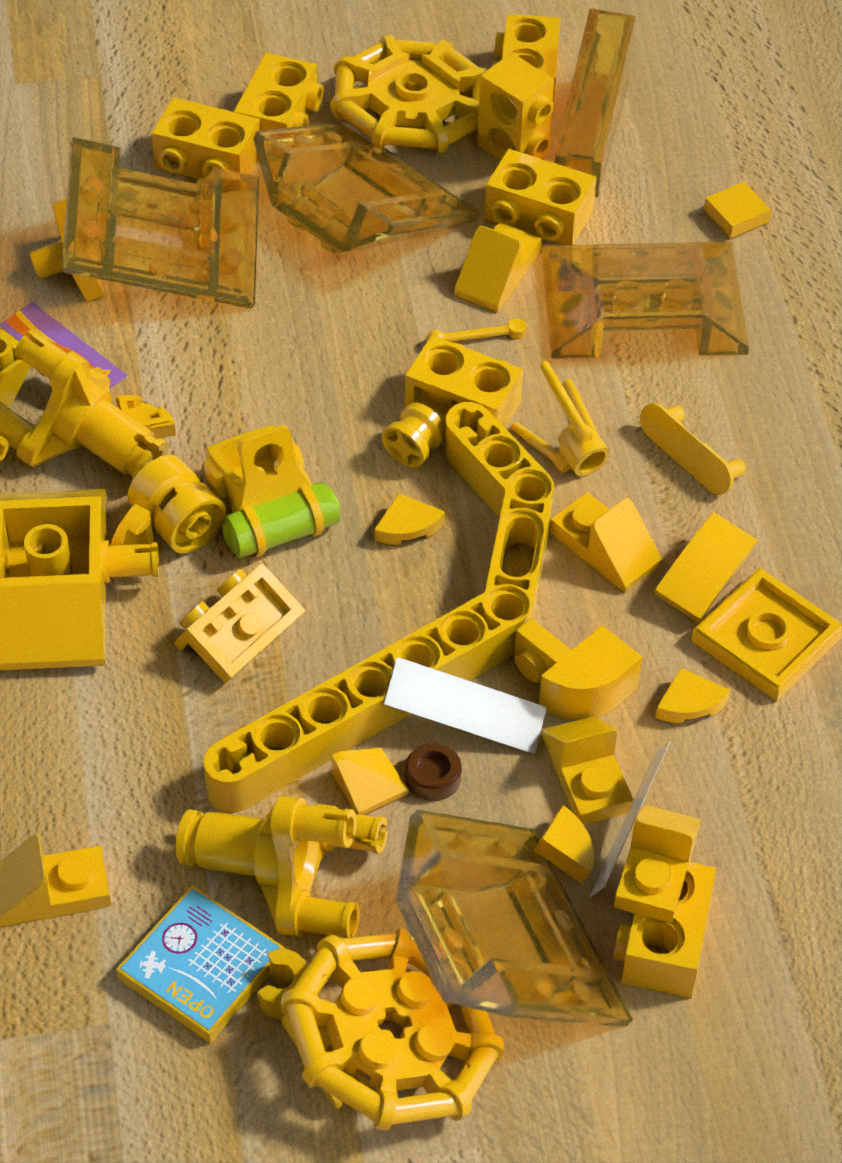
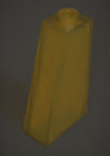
[554,9,635,197]

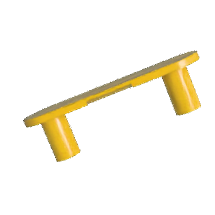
[640,403,746,495]

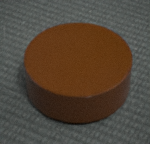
[405,743,462,801]

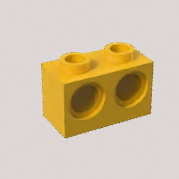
[493,14,561,113]
[234,52,323,158]
[477,52,554,161]
[151,97,262,190]
[484,148,596,248]
[405,335,523,428]
[613,862,717,998]

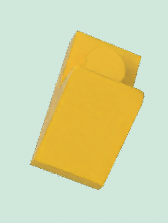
[454,222,542,313]
[550,492,662,593]
[541,716,634,825]
[614,804,701,924]
[0,834,112,927]

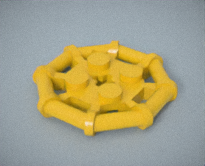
[330,35,488,153]
[280,927,504,1131]

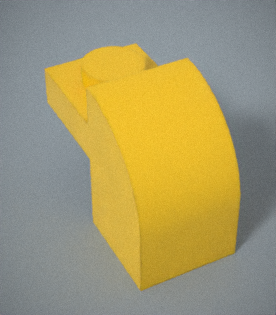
[514,618,643,720]

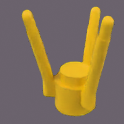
[511,361,610,476]

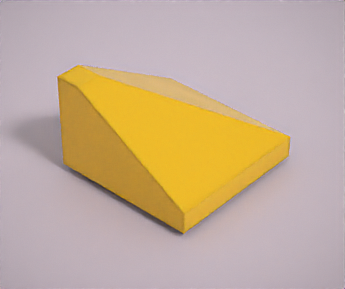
[331,748,409,815]

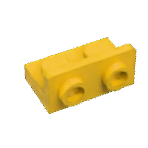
[173,563,306,684]

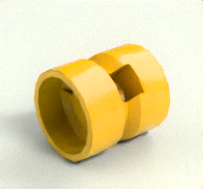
[128,454,226,554]

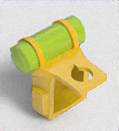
[204,425,340,559]

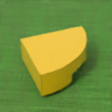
[115,395,176,439]
[375,493,445,545]
[110,503,154,579]
[655,668,731,724]
[534,805,595,883]

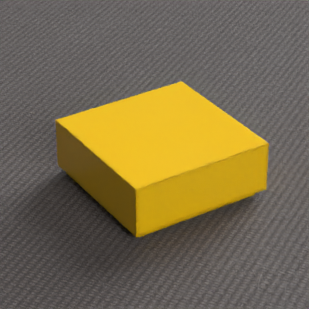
[704,181,771,239]

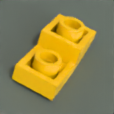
[655,512,758,624]

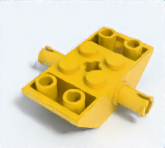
[0,489,159,671]

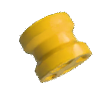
[382,402,445,468]

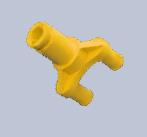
[0,329,169,480]
[175,796,388,938]

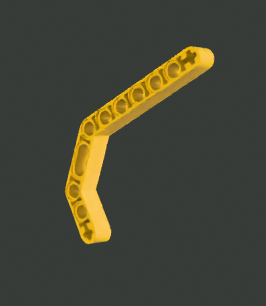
[203,402,554,813]

